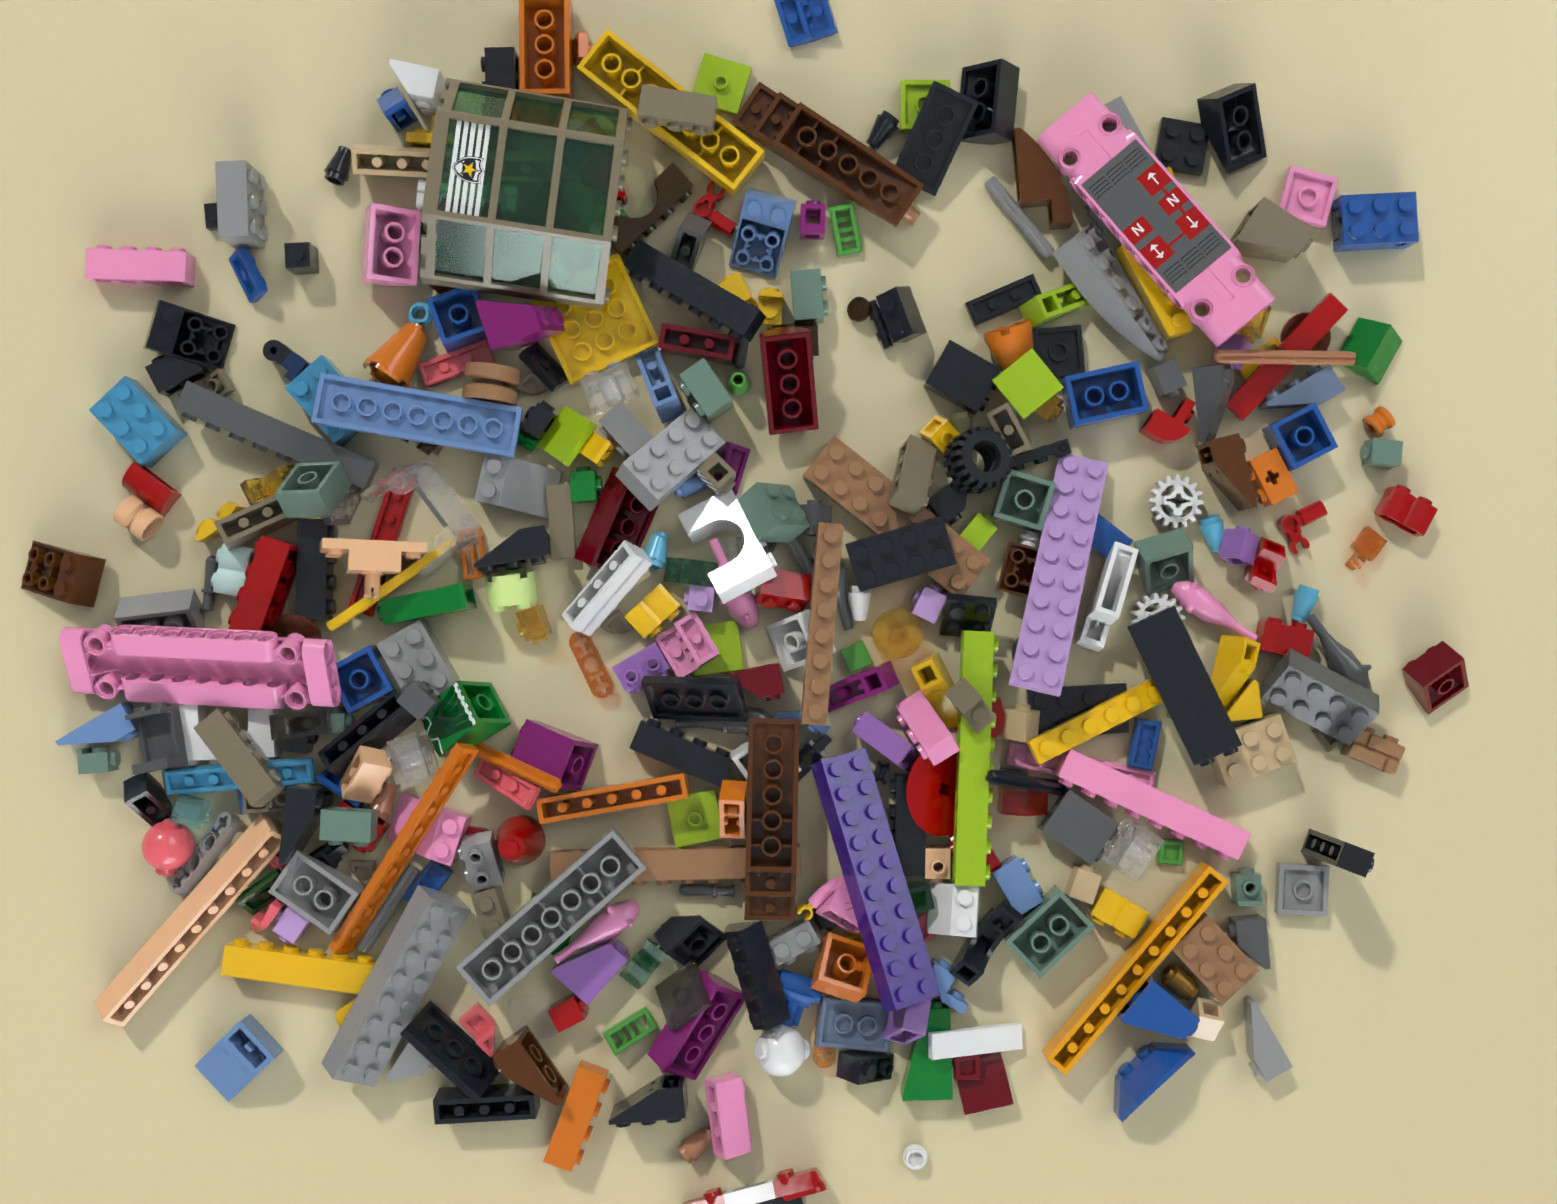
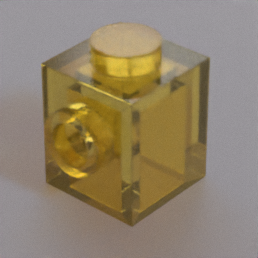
[516,605,553,644]

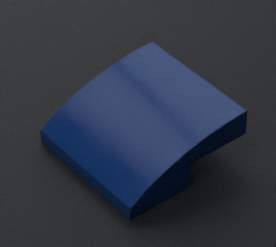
[774,0,839,47]

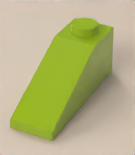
[1019,283,1089,329]

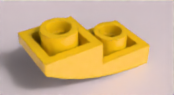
[194,501,245,543]

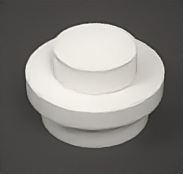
[1018,530,1040,548]
[903,1144,928,1170]

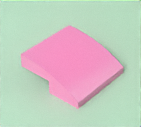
[654,611,720,677]

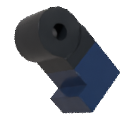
[263,340,310,381]

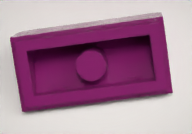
[709,441,750,495]

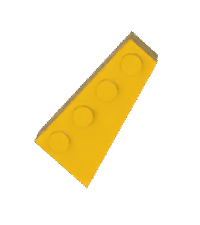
[1116,245,1193,341]

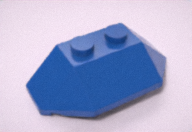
[1114,1042,1196,1122]

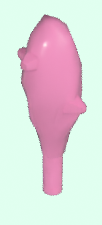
[708,538,759,630]
[1171,581,1258,641]
[553,900,640,964]

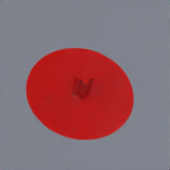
[906,752,957,836]

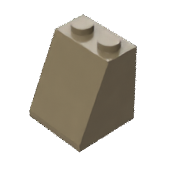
[1230,197,1315,263]

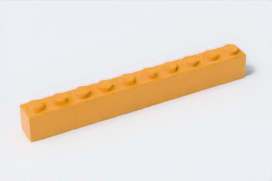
[1042,861,1229,1075]

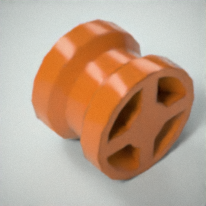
[1362,406,1396,438]

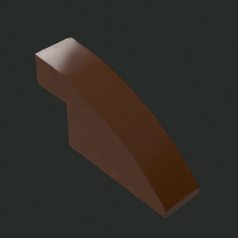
[1012,128,1074,230]

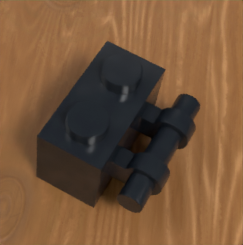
[869,286,927,349]

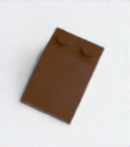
[492,1025,569,1106]

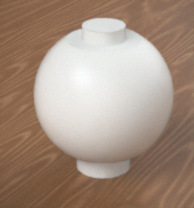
[754,1024,810,1076]

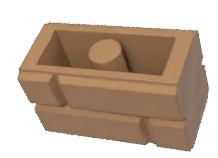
[1340,727,1405,775]

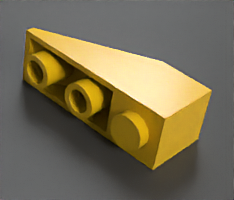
[1211,635,1261,710]
[910,652,958,729]

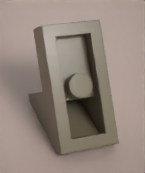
[944,677,997,733]

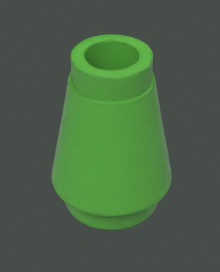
[727,372,751,396]

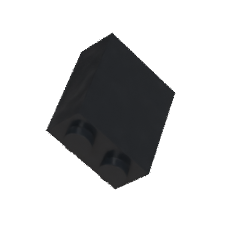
[923,340,1002,415]

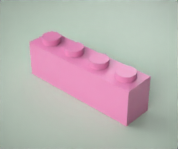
[85,245,195,287]

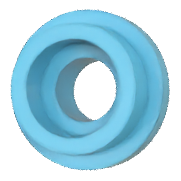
[408,302,433,327]

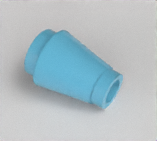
[1198,514,1224,552]
[645,531,668,570]
[1290,584,1320,623]

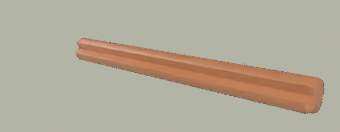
[1213,349,1356,365]

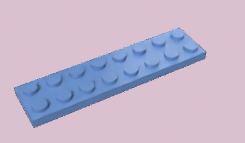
[311,372,523,458]

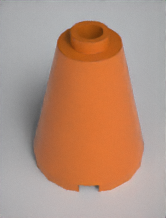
[983,319,1033,372]
[363,322,428,388]

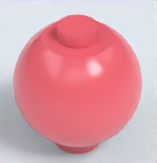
[142,818,195,876]

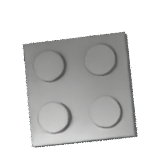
[1274,862,1330,916]

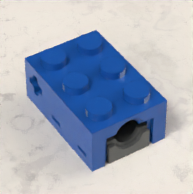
[1331,191,1419,252]

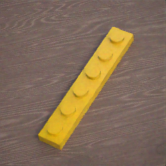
[1026,678,1163,765]

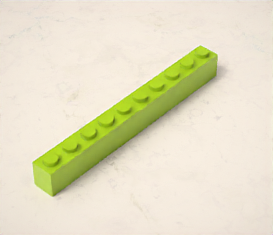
[952,630,998,887]

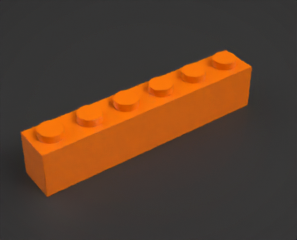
[536,772,691,824]

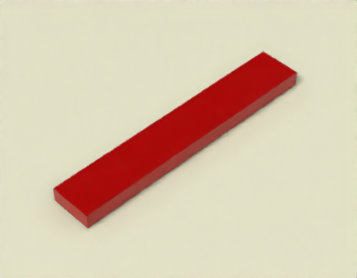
[1226,293,1348,421]
[347,468,419,617]

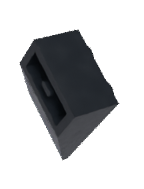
[143,300,236,370]
[473,525,551,575]
[609,1074,688,1128]

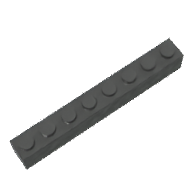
[175,381,380,492]

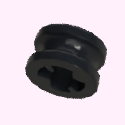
[874,761,890,785]

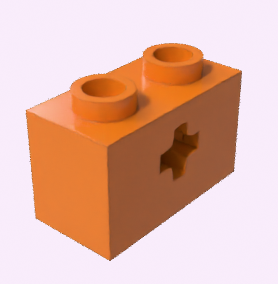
[1246,447,1299,507]
[719,780,747,839]

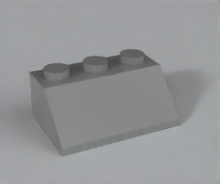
[114,589,205,628]

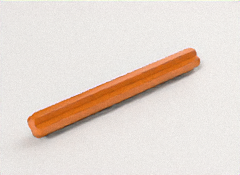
[475,743,562,793]

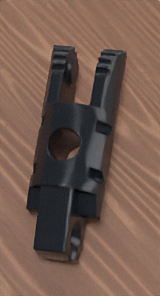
[798,734,832,783]

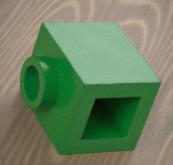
[569,466,603,504]

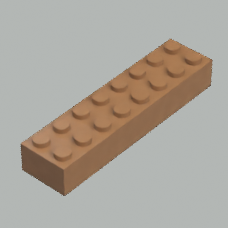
[803,435,991,594]

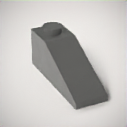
[1192,364,1235,443]

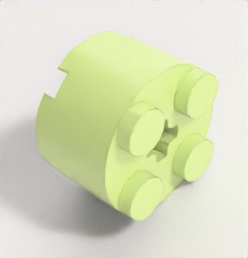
[484,570,538,612]

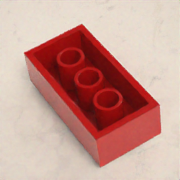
[228,535,297,631]

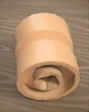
[113,495,164,541]

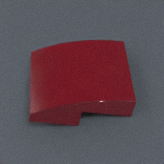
[952,1052,1014,1115]

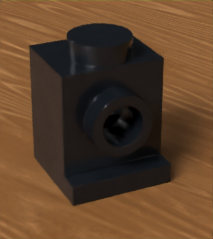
[520,400,557,440]

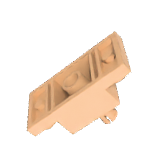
[320,538,428,599]

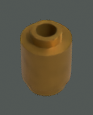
[1161,964,1200,1001]

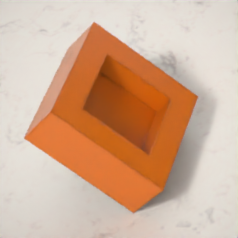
[573,32,592,66]

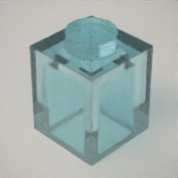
[170,794,212,829]

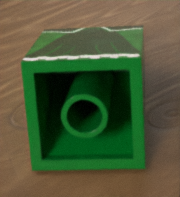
[422,681,511,757]

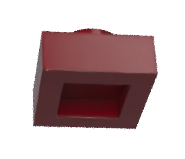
[953,1054,980,1081]

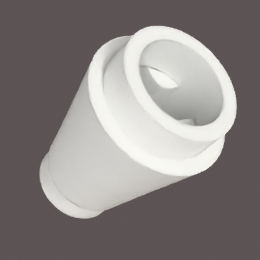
[847,584,872,621]

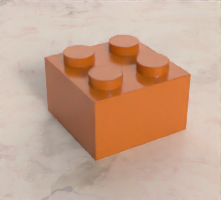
[810,932,871,1003]

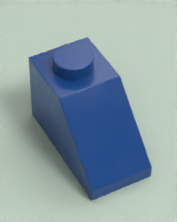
[376,87,418,132]

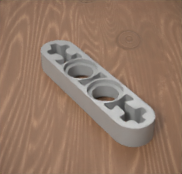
[170,812,240,896]

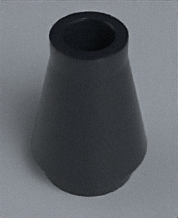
[866,110,899,150]
[324,146,351,186]

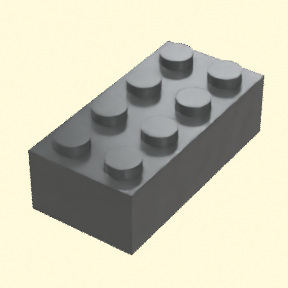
[1261,648,1379,746]

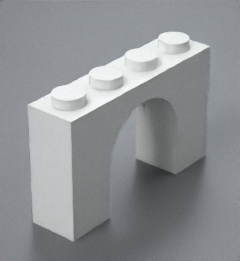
[678,489,777,604]
[172,704,282,765]

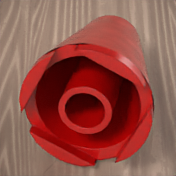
[496,815,546,865]

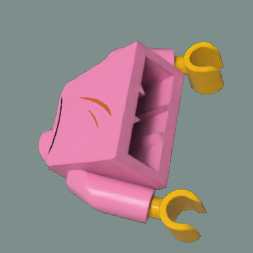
[795,876,863,943]

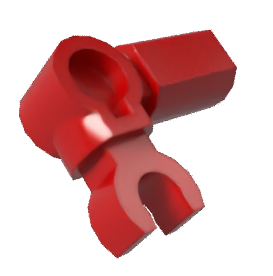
[693,181,738,238]
[1277,500,1327,554]

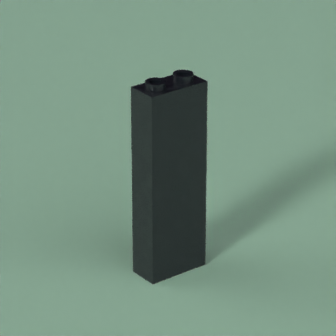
[1127,605,1242,767]

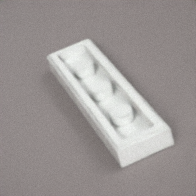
[928,1022,1023,1060]

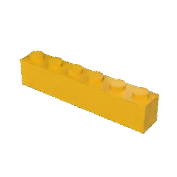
[220,938,377,994]

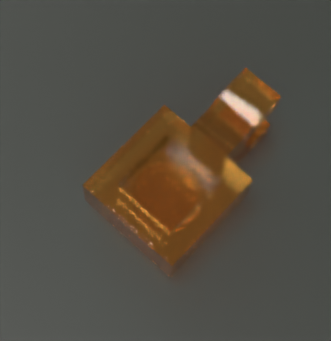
[1345,526,1388,570]

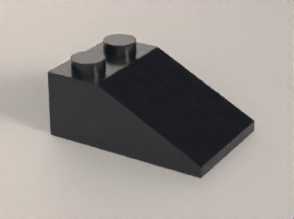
[1197,83,1267,173]
[278,784,334,864]

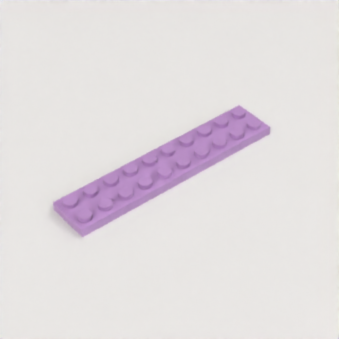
[1008,454,1109,697]

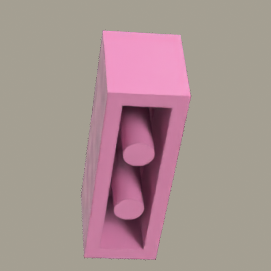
[895,690,960,766]
[704,1072,752,1160]

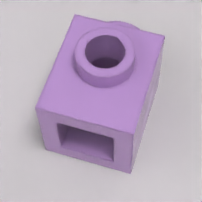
[910,584,946,624]
[683,585,716,613]
[272,906,311,944]

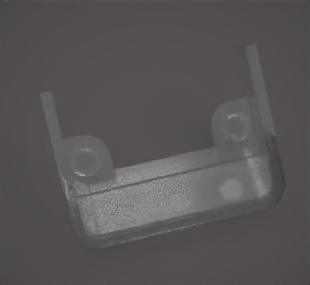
[361,459,483,579]

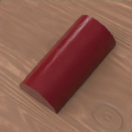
[759,327,819,435]

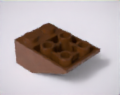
[1196,433,1258,511]
[21,541,106,607]
[996,541,1038,598]

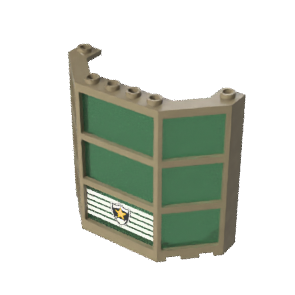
[420,78,632,310]

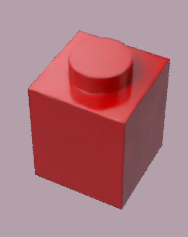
[547,993,589,1033]

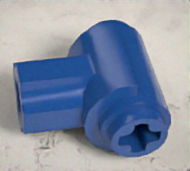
[777,969,822,1027]

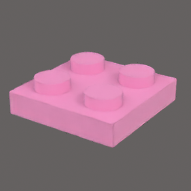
[1278,166,1339,229]

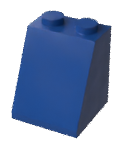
[1117,976,1201,1040]

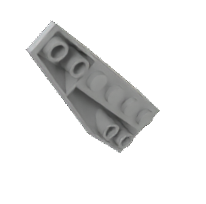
[1052,222,1169,361]

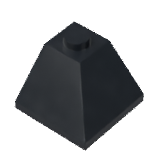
[653,915,726,972]

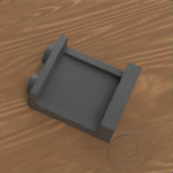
[124,702,188,775]
[1038,788,1119,865]

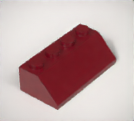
[574,467,659,569]

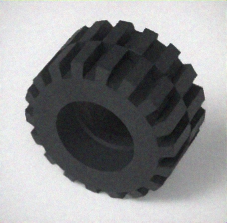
[943,426,1013,494]

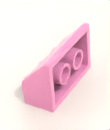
[361,203,421,287]

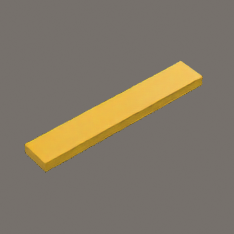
[326,538,458,631]

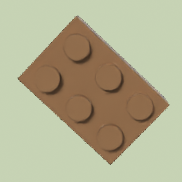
[1171,912,1260,1005]

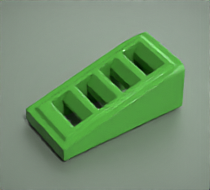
[828,202,863,257]
[602,1006,658,1056]

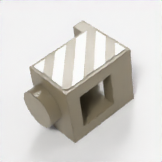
[697,452,736,495]

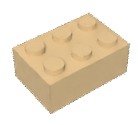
[1211,712,1298,787]

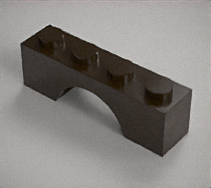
[600,163,693,255]

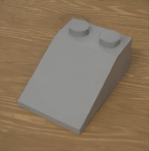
[474,454,563,519]
[268,850,365,935]

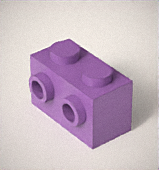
[612,642,672,694]

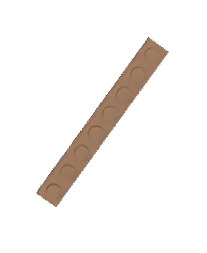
[800,522,844,726]

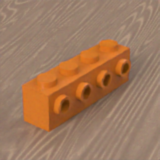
[543,1060,611,1172]

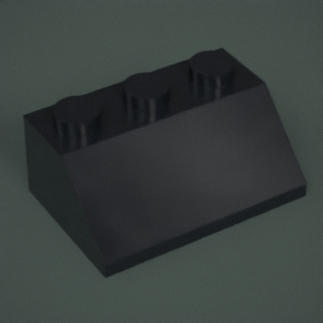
[960,58,1020,145]

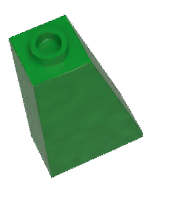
[377,583,477,625]
[900,999,953,1101]

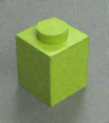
[959,513,998,551]

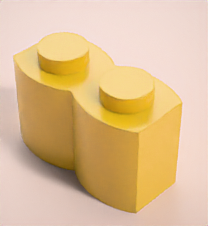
[624,583,682,639]
[1088,885,1149,939]

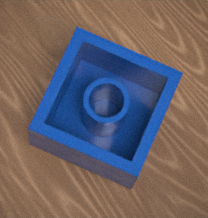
[426,288,487,353]
[1262,403,1338,471]
[336,645,400,714]

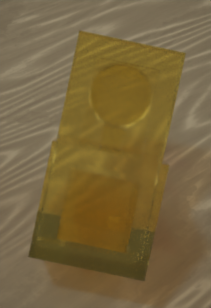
[240,464,295,506]

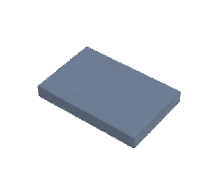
[814,994,891,1053]

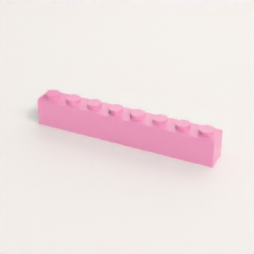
[1053,749,1251,861]

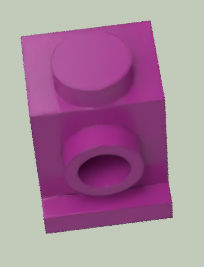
[800,200,826,240]

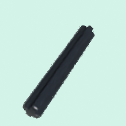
[985,769,1066,796]

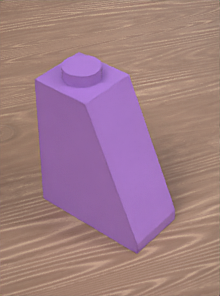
[852,711,920,773]
[551,939,630,1005]
[882,998,932,1046]

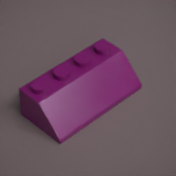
[647,969,745,1080]

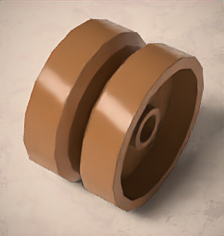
[462,362,521,407]

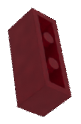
[658,323,737,365]

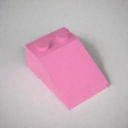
[386,792,473,866]

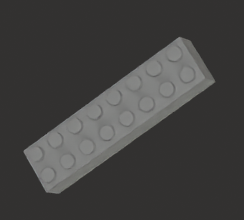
[455,827,647,1006]
[321,885,471,1087]

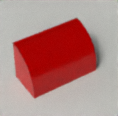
[122,462,182,517]

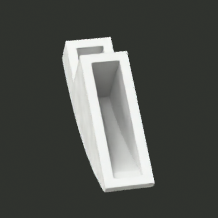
[1075,541,1139,652]

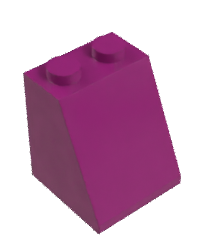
[475,300,565,351]
[511,719,599,790]

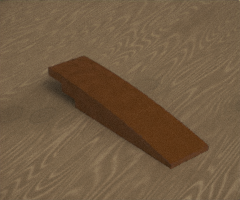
[732,81,924,227]
[744,718,800,921]

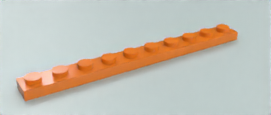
[329,743,479,953]

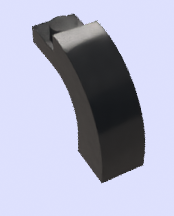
[949,900,1024,987]

